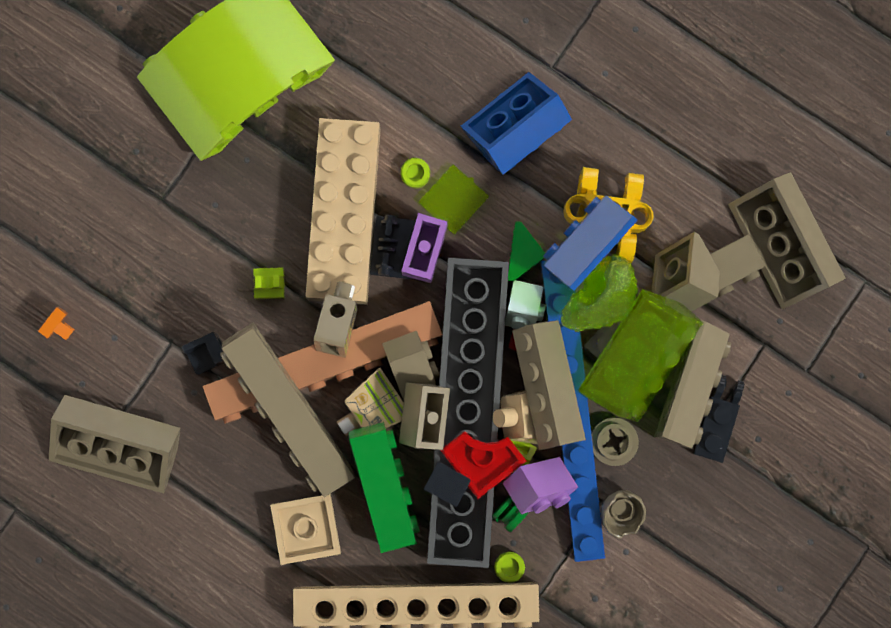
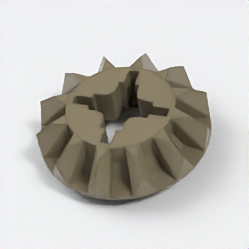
[592,418,639,466]

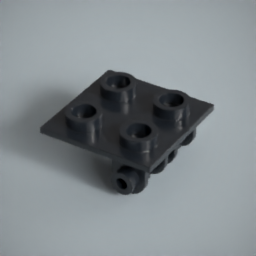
[369,215,421,281]

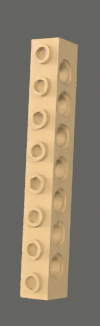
[293,582,539,628]

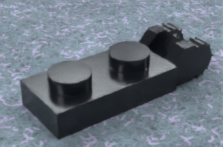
[693,375,745,463]

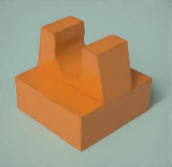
[38,306,75,340]

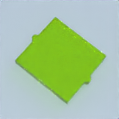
[418,164,489,235]

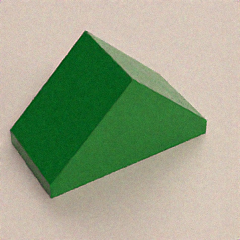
[507,221,545,284]

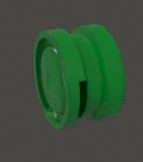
[492,495,528,533]

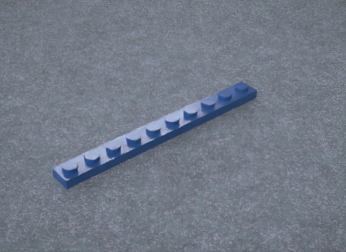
[541,261,605,562]

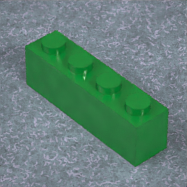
[349,422,420,553]

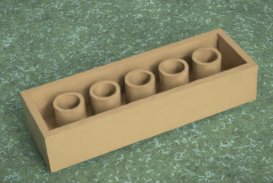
[306,118,381,305]

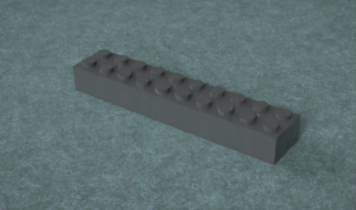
[427,258,509,568]

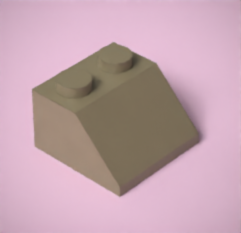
[650,232,720,319]

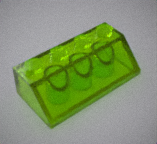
[578,289,704,422]

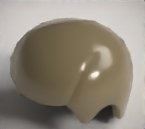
[600,490,646,539]

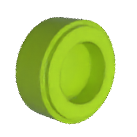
[401,158,430,189]
[494,551,525,583]

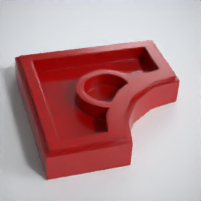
[441,431,527,499]

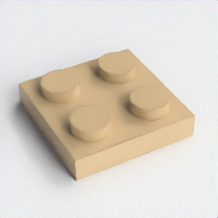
[270,494,341,565]

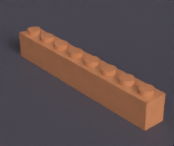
[203,301,443,424]

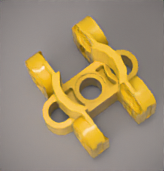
[563,167,654,265]

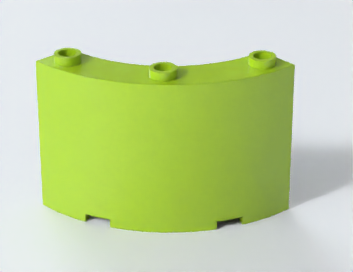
[137,0,335,161]

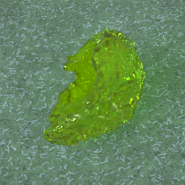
[561,254,638,332]

